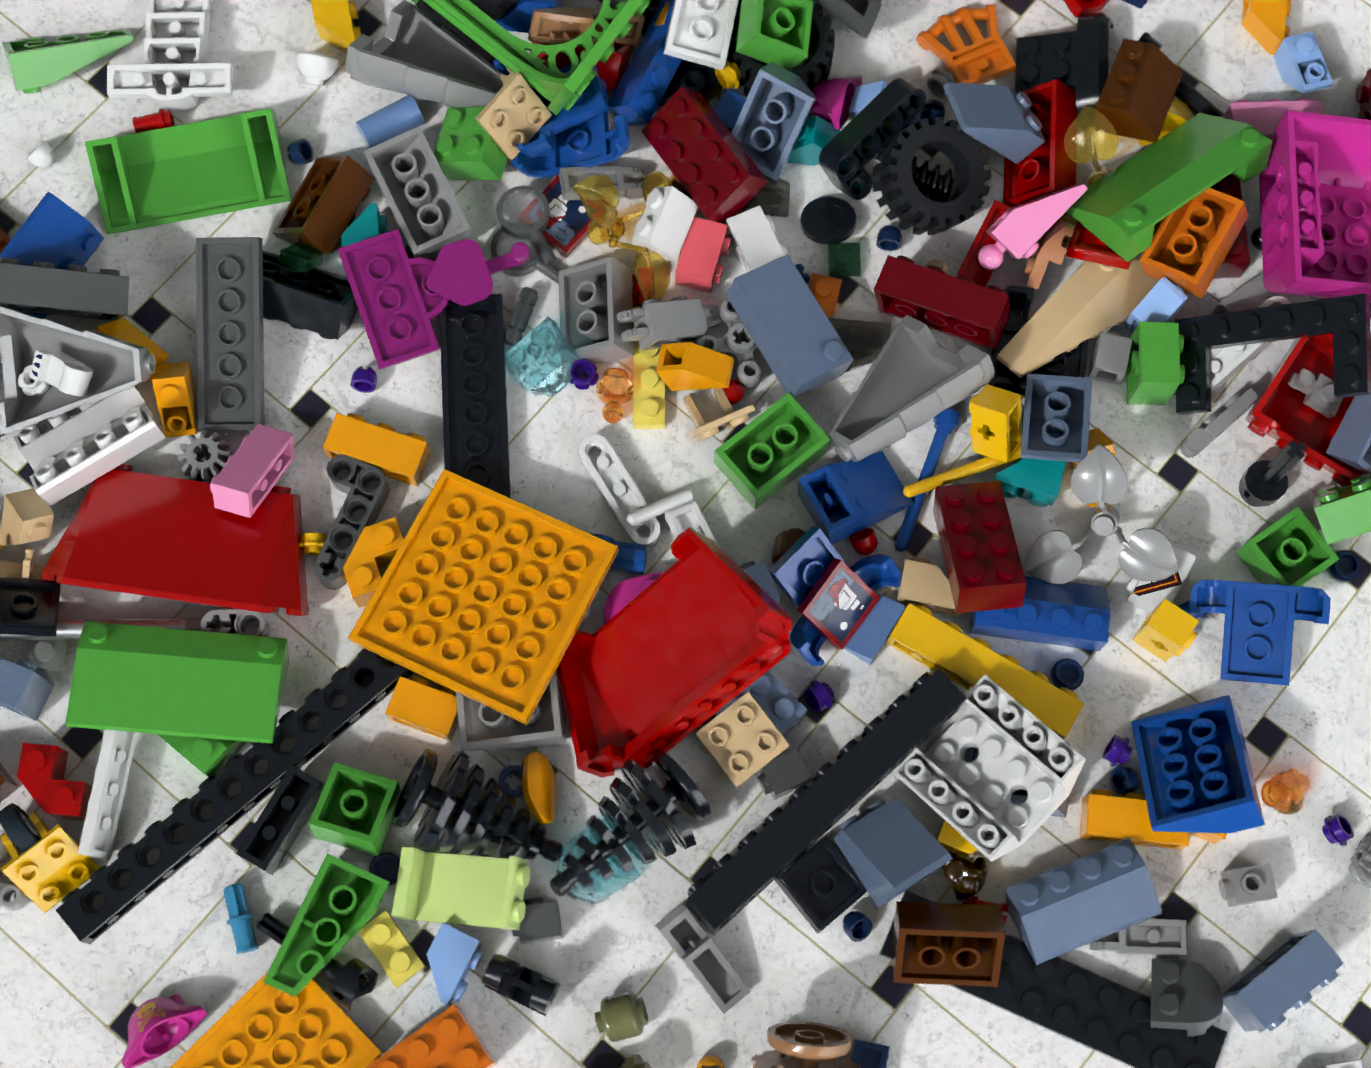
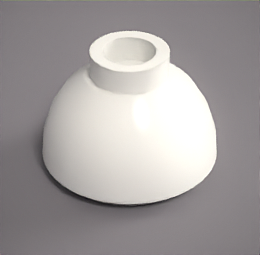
[296,51,339,86]

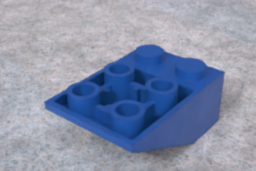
[798,451,914,545]

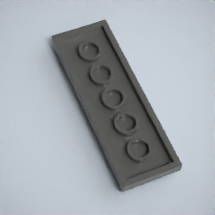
[196,237,265,431]

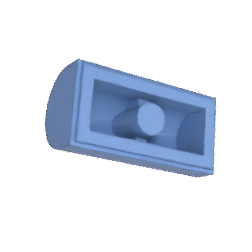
[356,95,425,148]

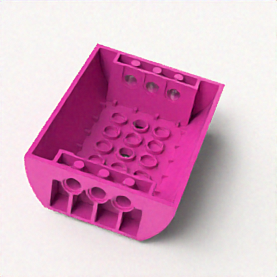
[1259,110,1371,303]

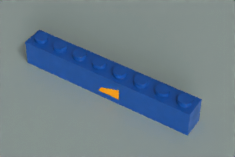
[608,0,682,125]

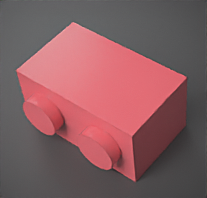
[675,217,732,293]

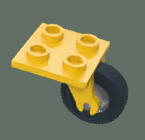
[0,803,100,913]

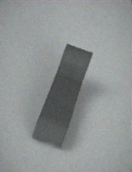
[314,455,389,590]

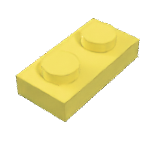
[358,910,426,988]

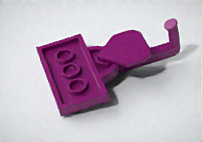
[338,229,531,370]

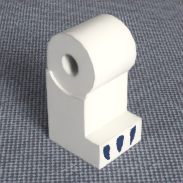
[29,350,93,397]

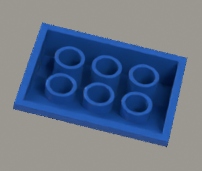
[1131,695,1265,834]

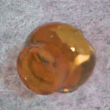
[596,368,635,423]
[1261,768,1310,815]

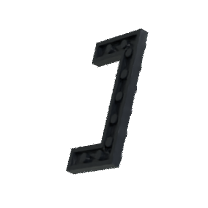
[1175,293,1371,415]

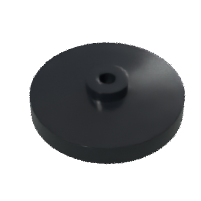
[801,196,856,245]

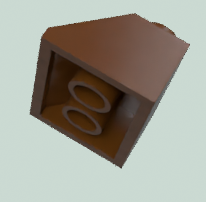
[1095,39,1183,143]
[272,155,375,255]
[893,901,1005,987]

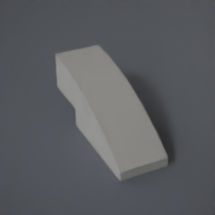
[655,904,751,1014]

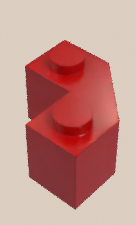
[17,743,92,821]

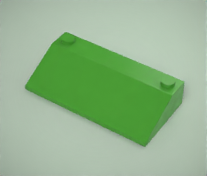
[85,108,291,235]
[1066,113,1273,262]
[66,621,289,744]

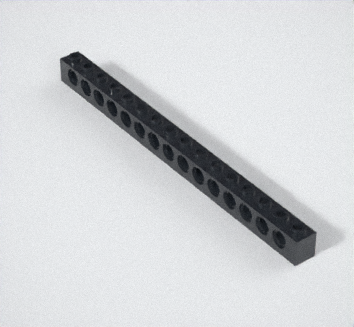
[56,648,415,944]

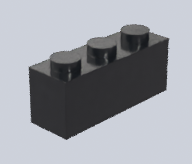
[236,765,325,876]

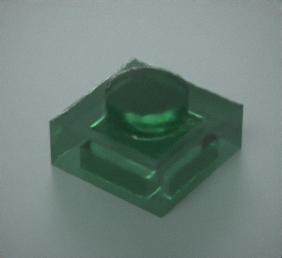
[279,242,324,273]
[828,243,861,276]

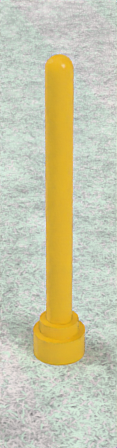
[903,445,1021,498]

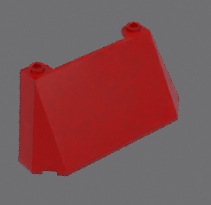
[41,464,309,616]
[556,528,792,778]

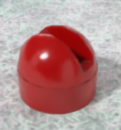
[722,379,745,406]
[849,528,878,556]

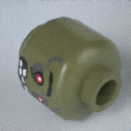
[595,991,648,1042]

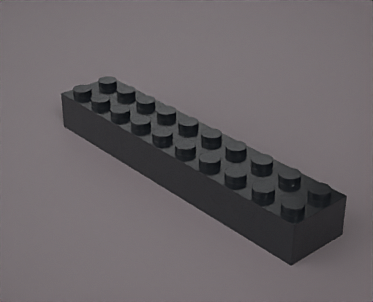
[686,669,967,936]

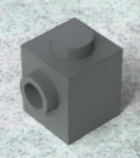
[757,747,812,800]
[512,897,563,944]

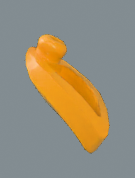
[522,751,557,825]

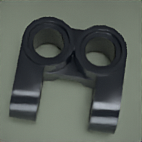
[481,953,561,1016]

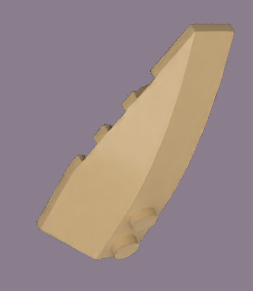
[996,251,1159,378]

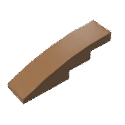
[528,7,645,48]

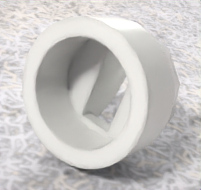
[26,140,54,168]

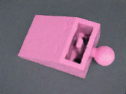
[978,184,1088,270]

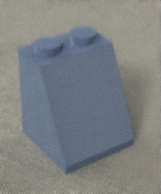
[833,797,953,908]

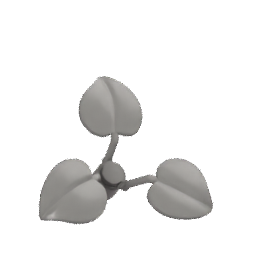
[1025,444,1180,584]

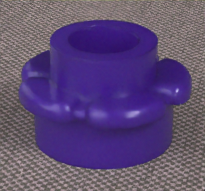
[567,359,599,390]
[804,680,834,712]
[1102,735,1132,767]
[1322,814,1354,846]

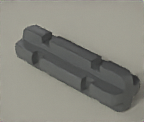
[504,287,538,347]

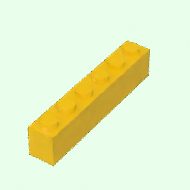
[887,603,1085,740]

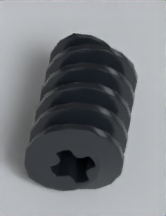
[911,156,955,202]

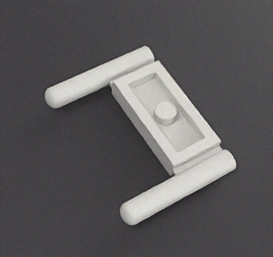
[627,489,719,546]

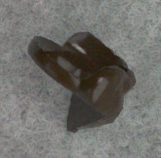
[941,852,988,900]

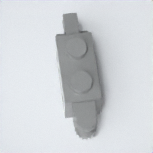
[616,296,722,351]

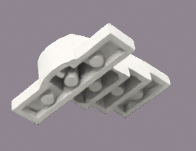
[107,0,233,112]

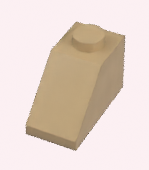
[0,488,54,546]
[896,557,961,617]

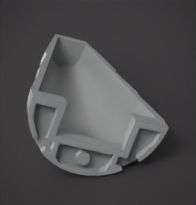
[346,0,503,107]
[0,305,156,435]
[829,315,995,462]

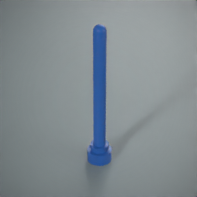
[895,408,961,552]

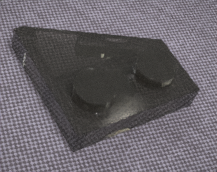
[828,318,891,373]

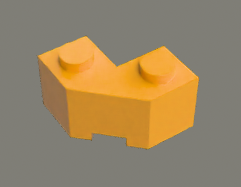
[343,517,404,608]

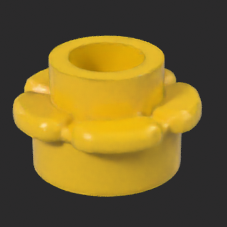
[715,61,742,90]
[299,533,327,556]

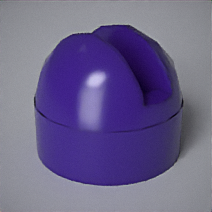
[350,366,377,393]

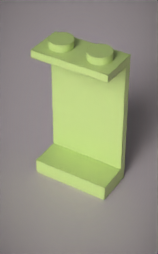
[391,847,530,930]

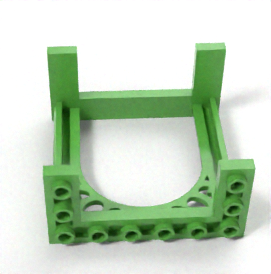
[411,0,651,116]

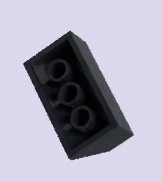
[262,250,358,340]

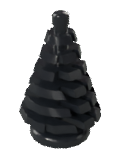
[391,749,563,862]
[550,750,712,897]

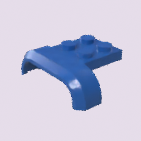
[493,58,610,158]
[511,78,630,178]
[768,525,902,666]
[1189,580,1331,686]

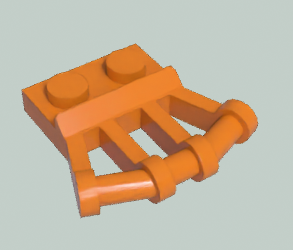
[916,4,1016,84]

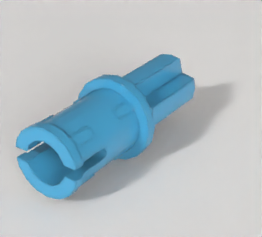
[223,883,259,954]

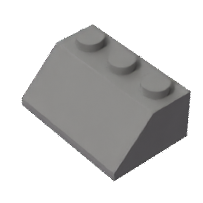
[559,256,635,363]

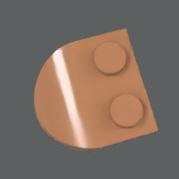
[1024,221,1075,289]

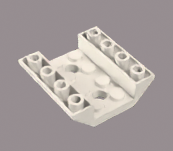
[14,386,166,506]
[893,675,1086,862]

